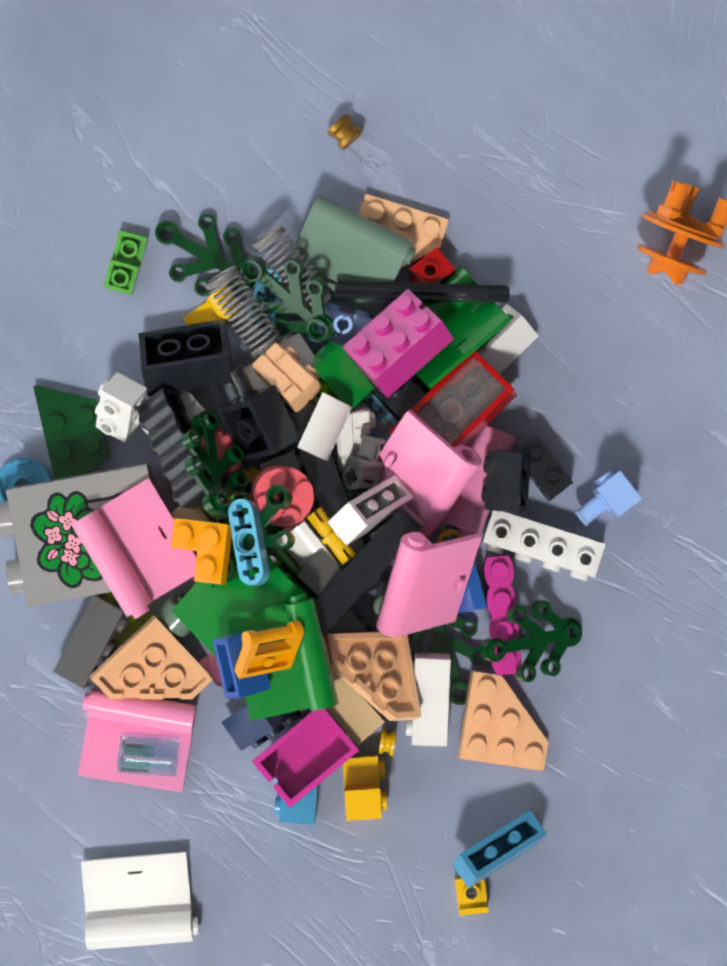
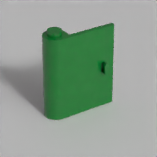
[415,267,511,389]
[172,541,307,665]
[226,593,339,721]

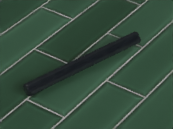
[335,281,510,303]

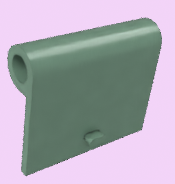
[286,195,417,318]

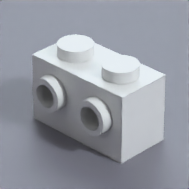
[95,372,147,443]

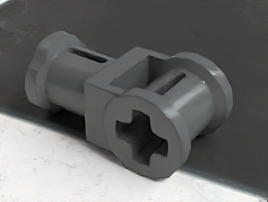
[342,432,385,492]

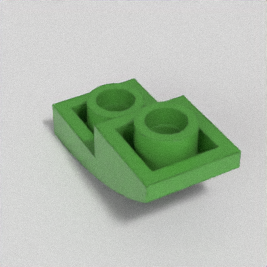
[104,229,149,295]

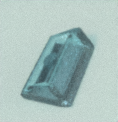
[117,736,179,776]

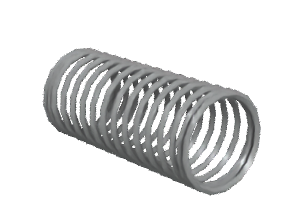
[252,225,331,310]
[205,266,283,359]

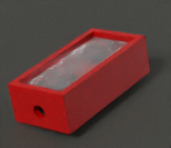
[389,351,517,448]

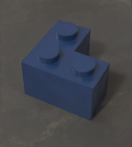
[221,704,303,751]

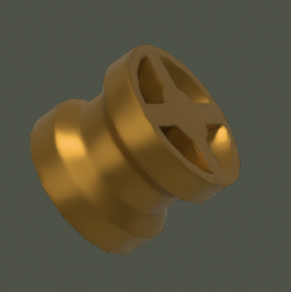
[327,114,363,150]

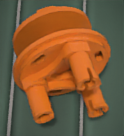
[637,180,727,286]

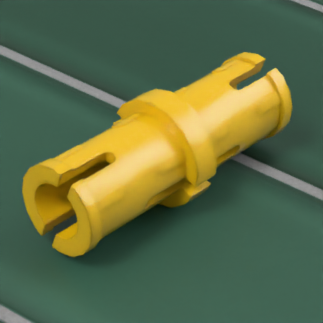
[307,507,357,565]

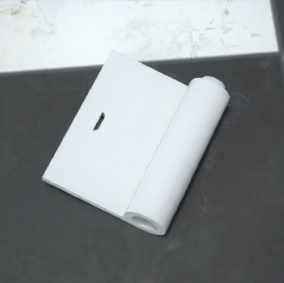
[81,851,199,950]

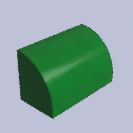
[312,342,374,410]

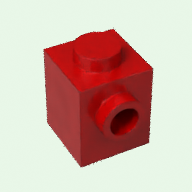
[409,247,455,284]

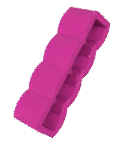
[483,556,521,675]

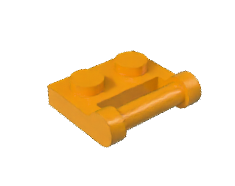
[234,621,304,679]

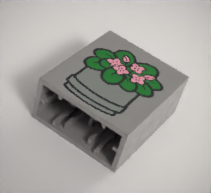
[0,462,164,607]

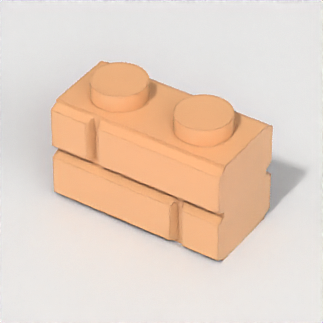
[252,343,321,412]

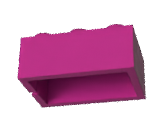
[342,289,454,398]
[252,708,359,808]

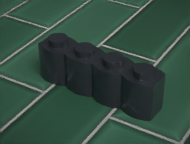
[137,388,209,509]

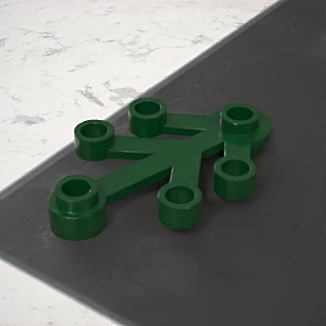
[155,214,256,297]
[240,256,335,341]
[181,410,248,516]
[216,485,295,582]
[480,600,582,682]
[408,616,486,705]

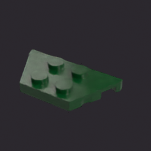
[33,386,110,479]

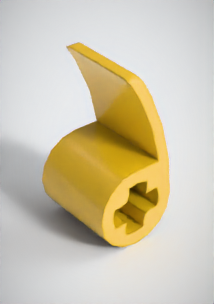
[183,285,244,325]

